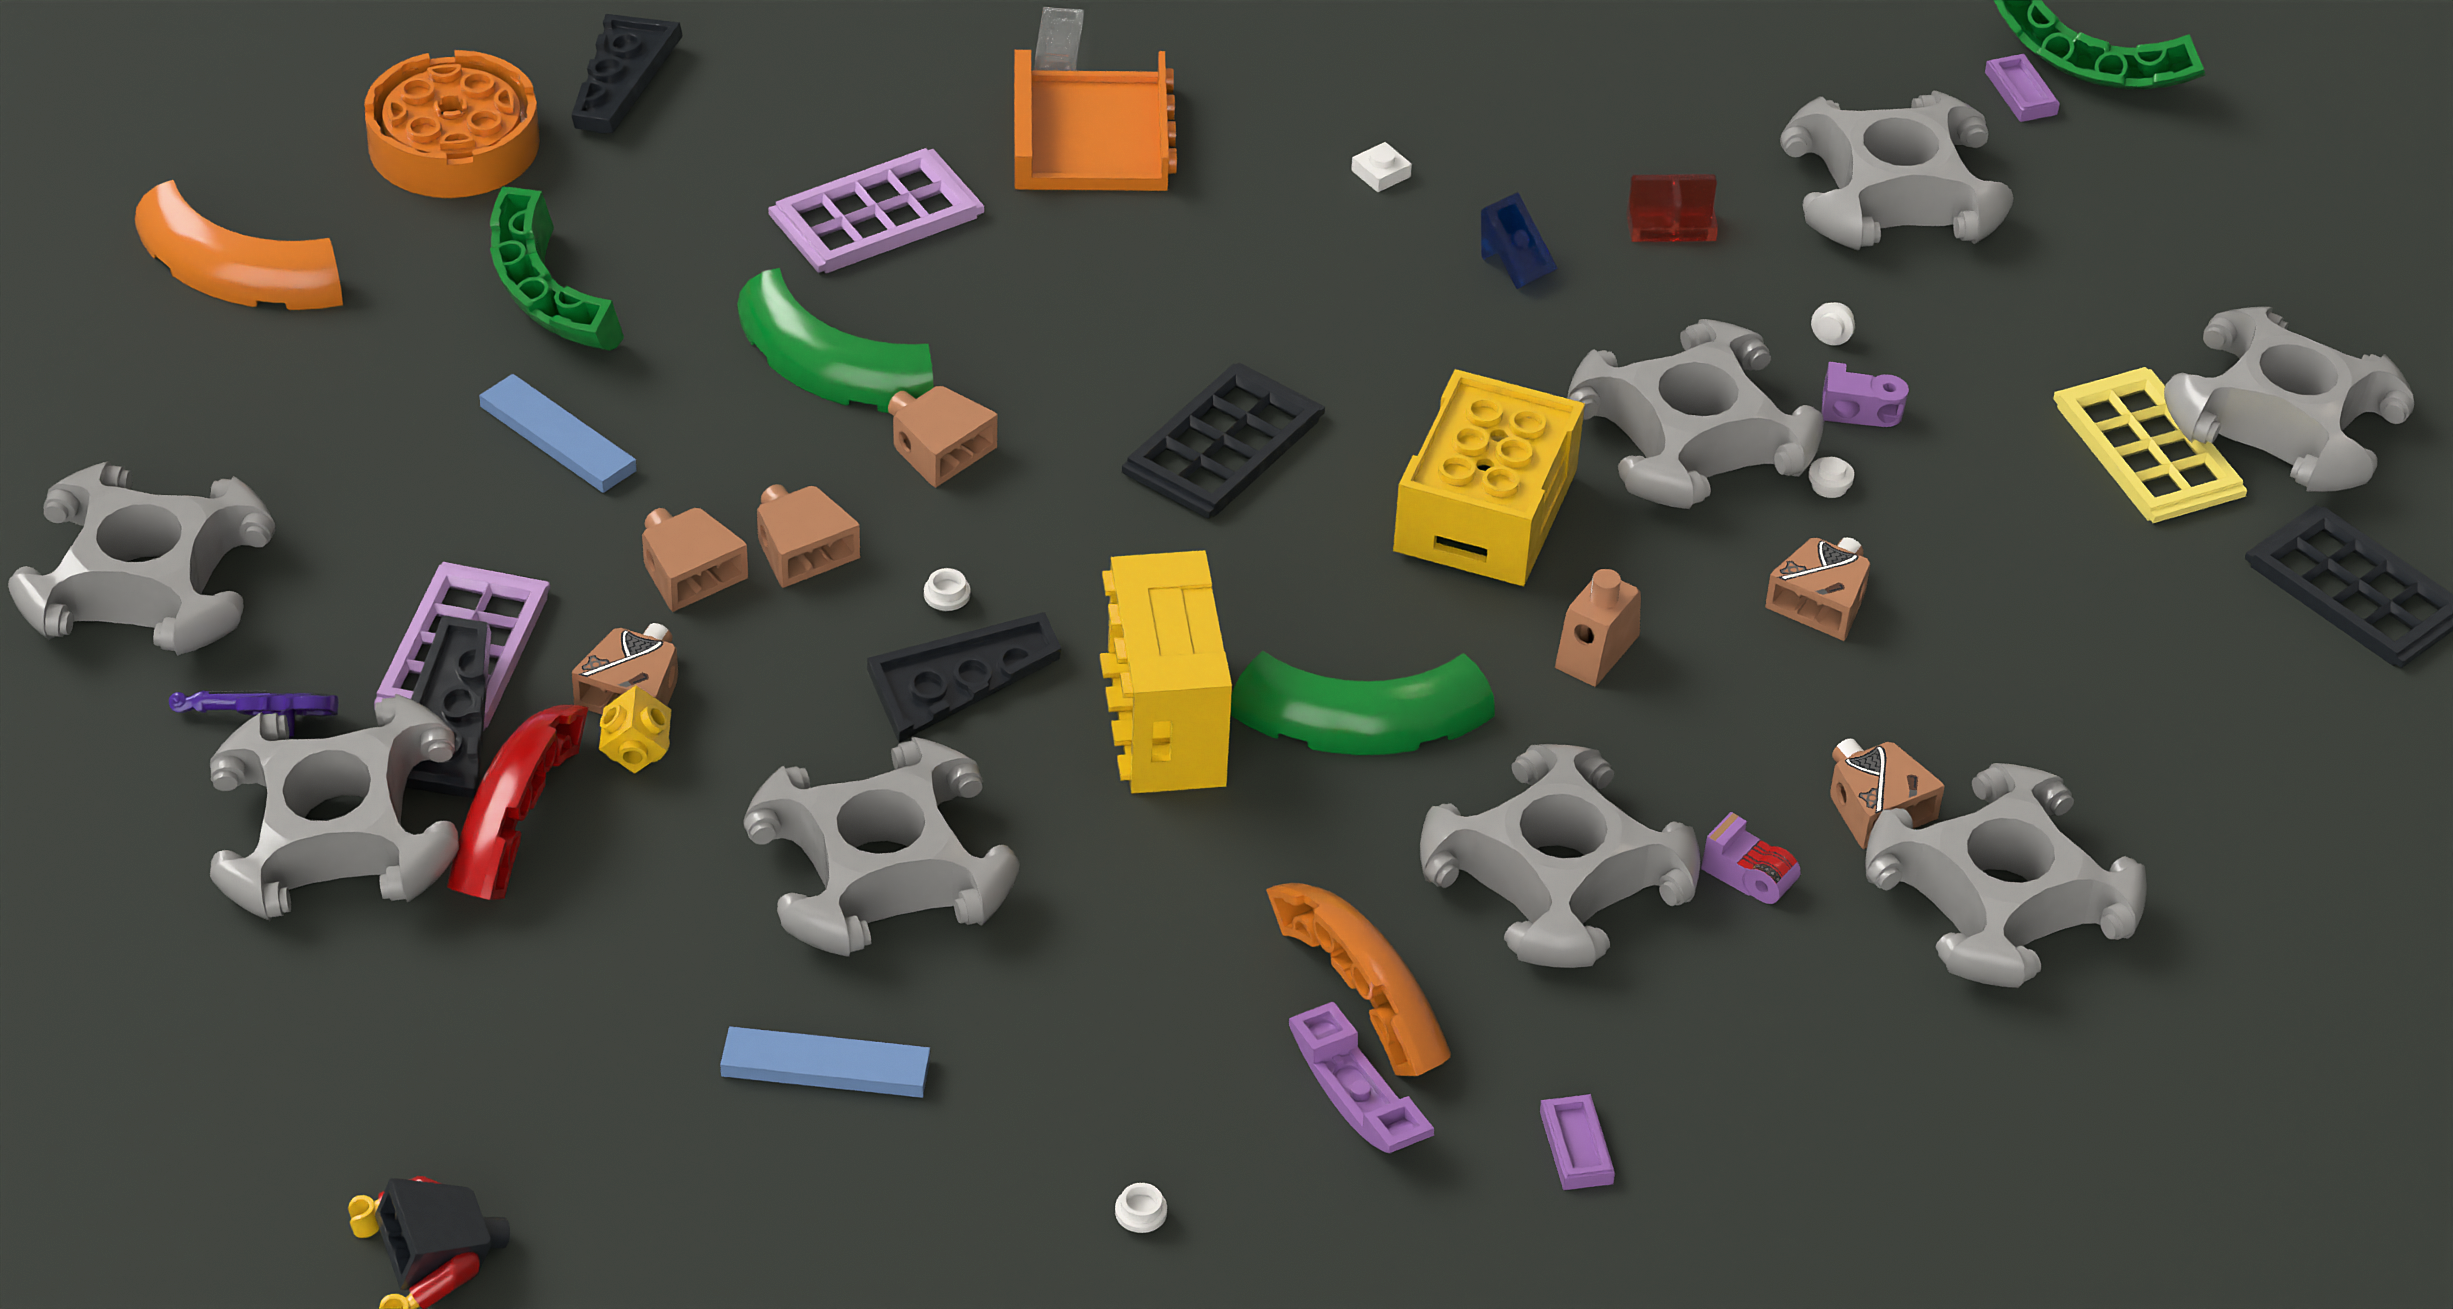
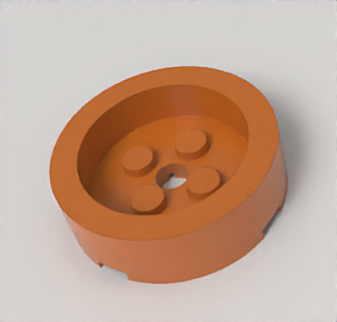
[364,50,540,198]

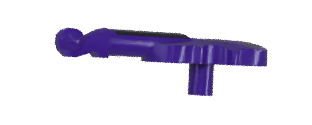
[169,690,339,738]

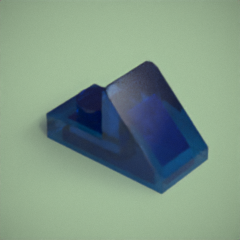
[1481,192,1558,289]

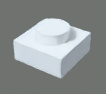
[1351,142,1412,192]

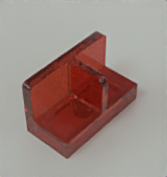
[1627,174,1718,242]

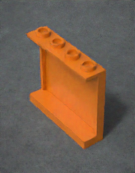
[1014,50,1177,191]

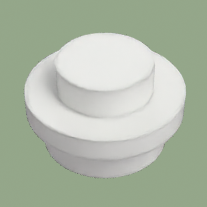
[1811,302,1855,345]
[1809,457,1854,498]
[924,568,970,611]
[1115,1183,1167,1233]

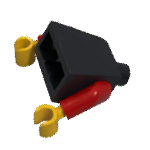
[348,1176,510,1309]

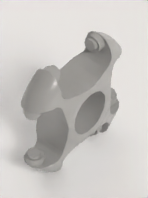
[1780,91,2014,251]
[2164,307,2414,492]
[1567,319,1824,509]
[8,461,275,656]
[210,694,459,921]
[743,737,1020,957]
[1420,744,1700,968]
[1865,763,2147,988]

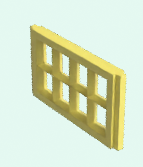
[2053,367,2247,523]

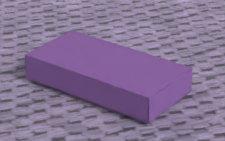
[1985,54,2060,122]
[1540,1094,1615,1190]

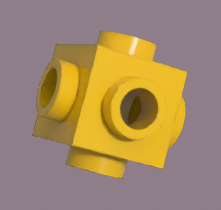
[599,685,671,774]

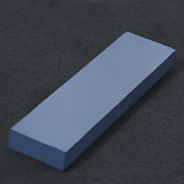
[479,374,637,493]
[720,1026,930,1098]

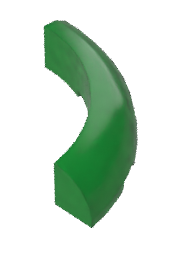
[1994,0,2206,89]
[490,186,624,351]
[737,268,934,413]
[1230,651,1495,755]

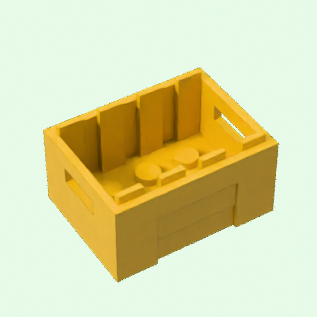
[1393,369,1585,587]
[1100,550,1232,794]

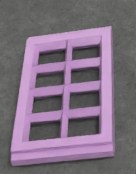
[768,148,984,273]
[374,562,550,731]

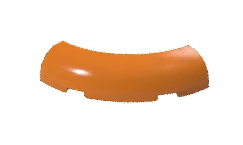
[135,180,343,310]
[1266,882,1451,1076]

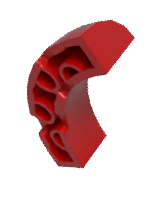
[447,705,589,900]

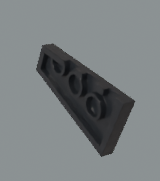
[572,14,683,133]
[867,612,1061,742]
[405,616,491,798]

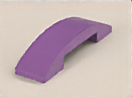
[1289,1002,1434,1153]

